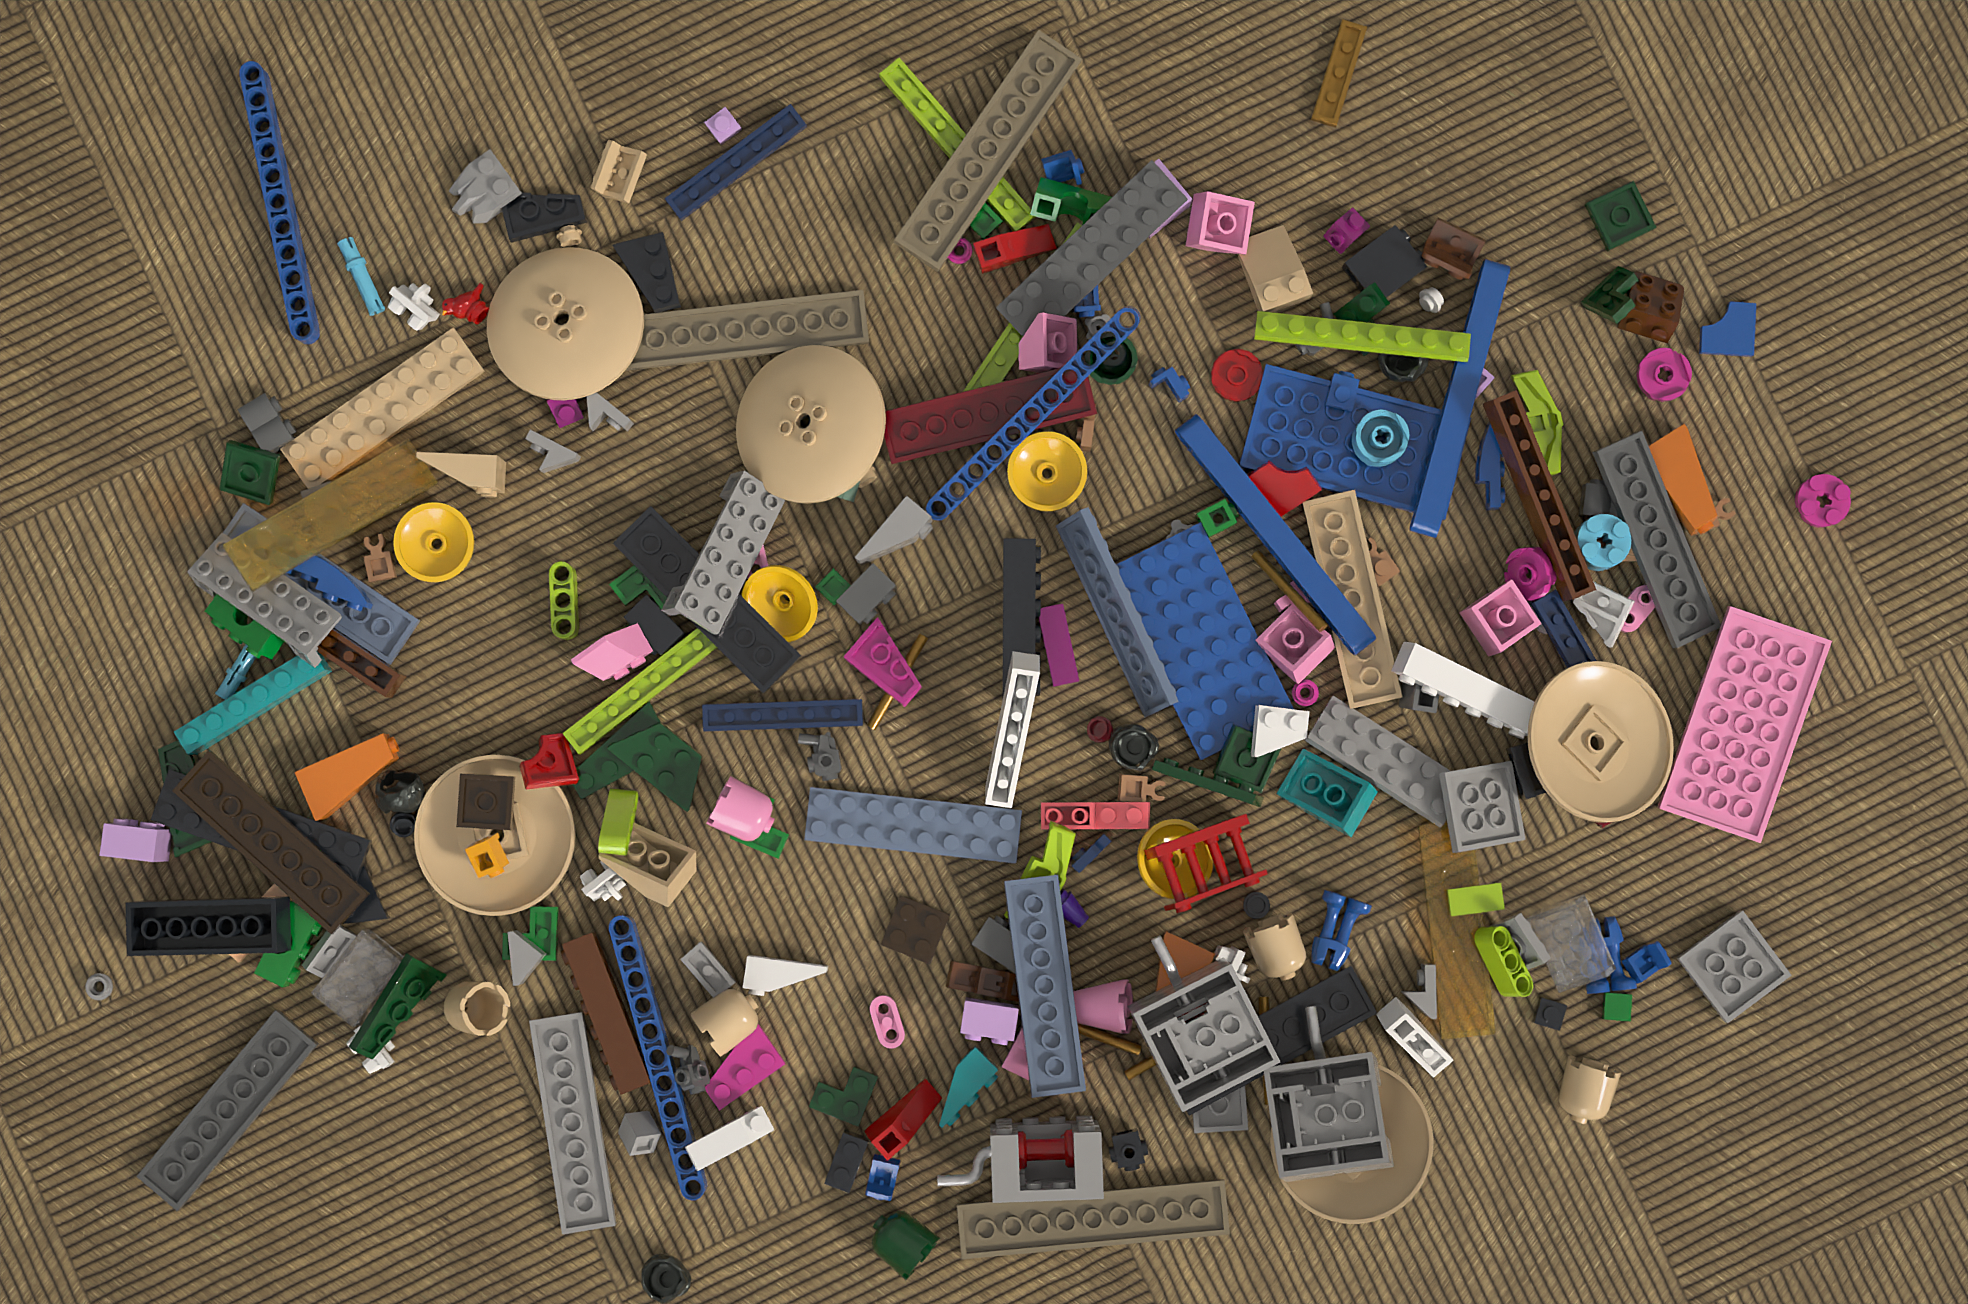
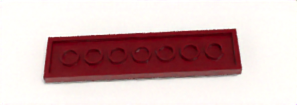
[884,361,1097,464]

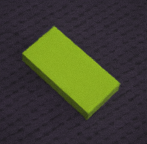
[1446,883,1505,916]

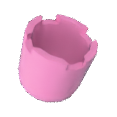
[706,776,775,841]

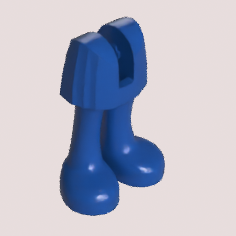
[1312,890,1372,971]
[1585,916,1637,994]

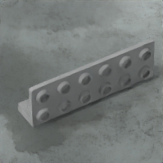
[661,471,785,635]
[187,533,342,668]

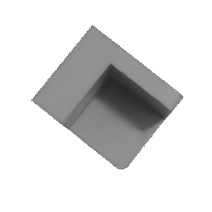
[618,1111,661,1156]

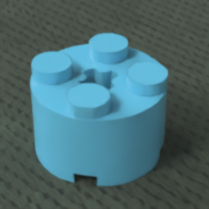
[1352,409,1409,467]
[1574,514,1631,571]

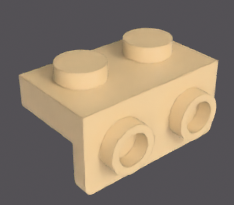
[591,140,647,203]

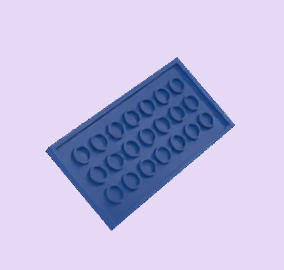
[1239,364,1471,521]
[1116,522,1294,760]

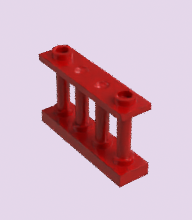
[1144,814,1268,913]

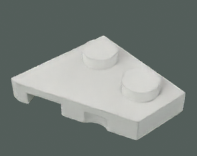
[1573,581,1635,648]
[1251,705,1309,757]

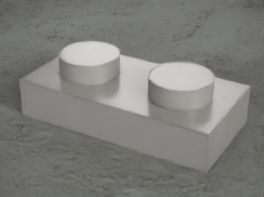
[302,926,357,980]
[680,941,736,998]

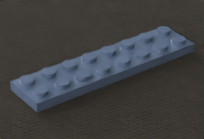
[223,503,421,665]
[1056,507,1179,717]
[804,787,1022,863]
[1004,875,1086,1098]

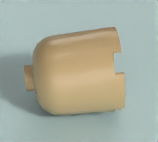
[1243,913,1306,981]
[444,981,510,1036]
[691,989,759,1057]
[1559,1056,1621,1124]

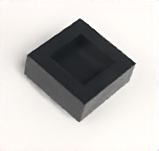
[1532,997,1567,1031]

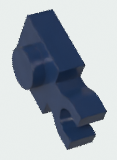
[1071,834,1112,873]

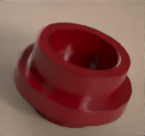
[1087,716,1113,743]

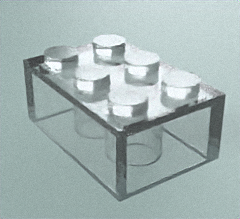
[1527,894,1616,993]
[311,929,404,1027]

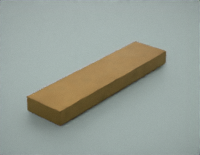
[1311,19,1367,128]

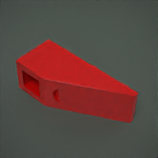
[973,224,1057,274]
[864,1078,942,1161]

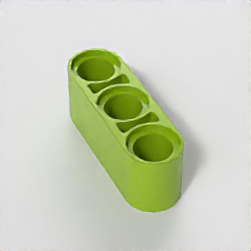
[549,561,579,640]
[598,788,638,856]
[1474,926,1533,997]

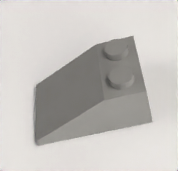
[855,496,933,565]

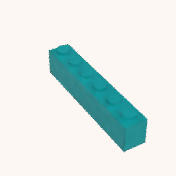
[174,651,332,755]

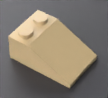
[1238,225,1313,313]
[416,452,506,498]
[598,823,696,907]

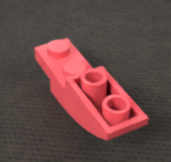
[1041,802,1150,829]

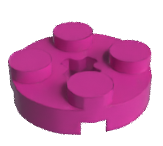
[1637,348,1692,402]
[1795,474,1851,528]
[1504,547,1557,601]

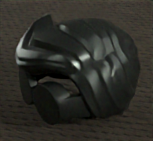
[1378,353,1428,382]
[1109,724,1159,771]
[375,770,425,814]
[641,1253,691,1304]

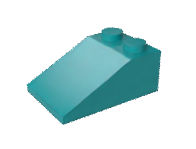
[1276,749,1378,837]

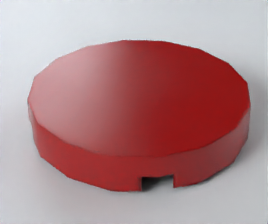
[1210,349,1263,402]

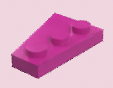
[844,617,922,707]
[705,1023,786,1110]

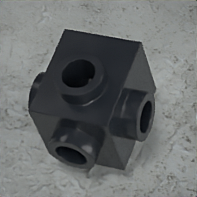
[1108,1128,1149,1171]

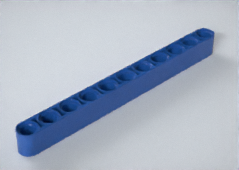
[239,61,320,344]
[1409,259,1511,538]
[926,306,1141,520]
[1175,414,1376,656]
[609,915,707,1200]

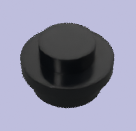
[390,812,416,837]
[1243,892,1270,919]

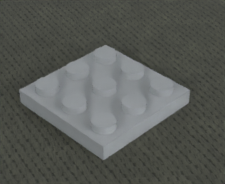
[1439,761,1526,853]
[1677,910,1792,1023]

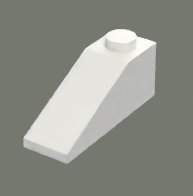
[743,955,828,996]
[1376,997,1454,1078]
[685,1106,774,1171]

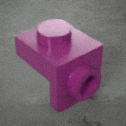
[1323,207,1370,254]
[546,399,584,428]

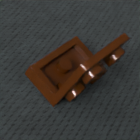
[1421,217,1486,280]
[1617,271,1684,344]

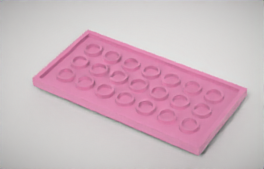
[1657,606,1832,843]

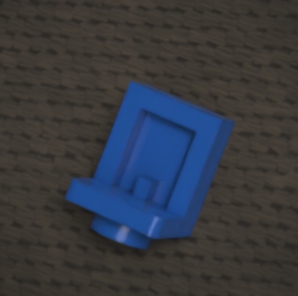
[1041,150,1084,185]
[1072,285,1101,317]
[1149,367,1190,403]
[1325,371,1360,412]
[1622,941,1671,984]
[865,1154,900,1201]

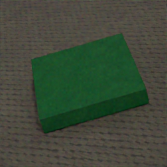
[1585,181,1657,252]
[219,440,281,505]
[1212,724,1281,793]

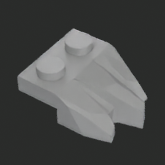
[449,149,522,224]

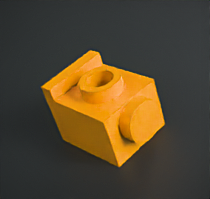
[465,833,509,878]

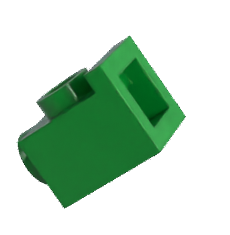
[1195,499,1239,538]

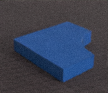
[1699,302,1756,357]

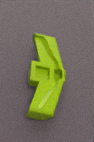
[1510,370,1563,475]
[1004,821,1076,919]

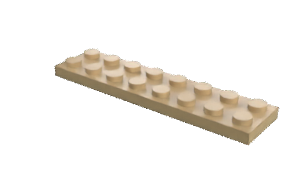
[280,327,485,489]
[1303,490,1403,709]

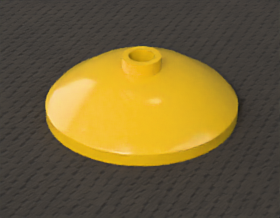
[1007,432,1087,511]
[394,502,474,582]
[742,565,818,642]
[1137,819,1213,900]

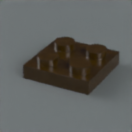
[456,773,515,830]
[881,895,950,964]

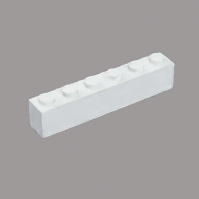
[1391,642,1535,739]
[985,651,1040,808]

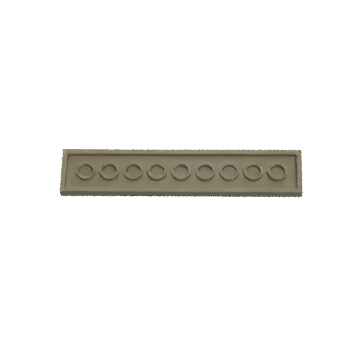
[893,30,1082,272]
[625,290,869,371]
[957,1179,1230,1259]

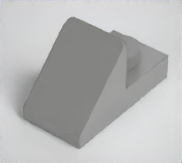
[587,392,634,432]
[525,430,581,473]
[1401,963,1437,1019]

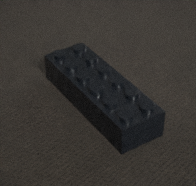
[1002,538,1041,701]
[125,897,291,956]

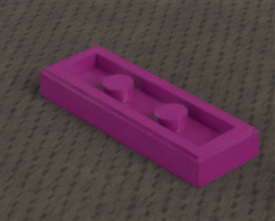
[1039,604,1079,687]

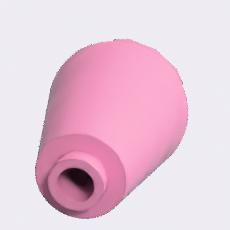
[1073,980,1133,1034]

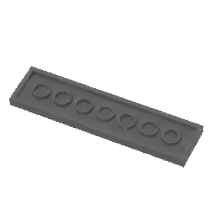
[996,160,1188,336]
[1592,431,1721,648]
[136,1010,319,1211]

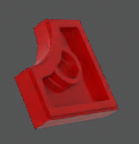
[1247,460,1322,517]
[519,733,579,790]

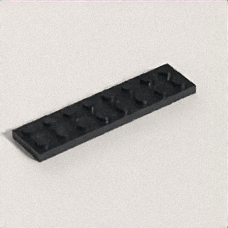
[613,506,802,694]
[151,769,372,882]
[1186,965,1377,1116]

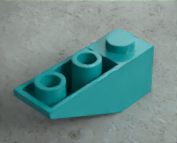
[939,1045,998,1128]

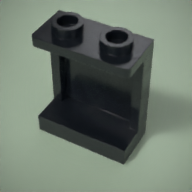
[1342,225,1428,298]
[1506,742,1547,800]

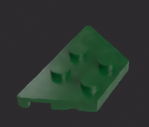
[607,721,702,812]

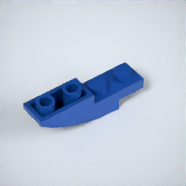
[1475,422,1505,510]
[269,550,373,611]

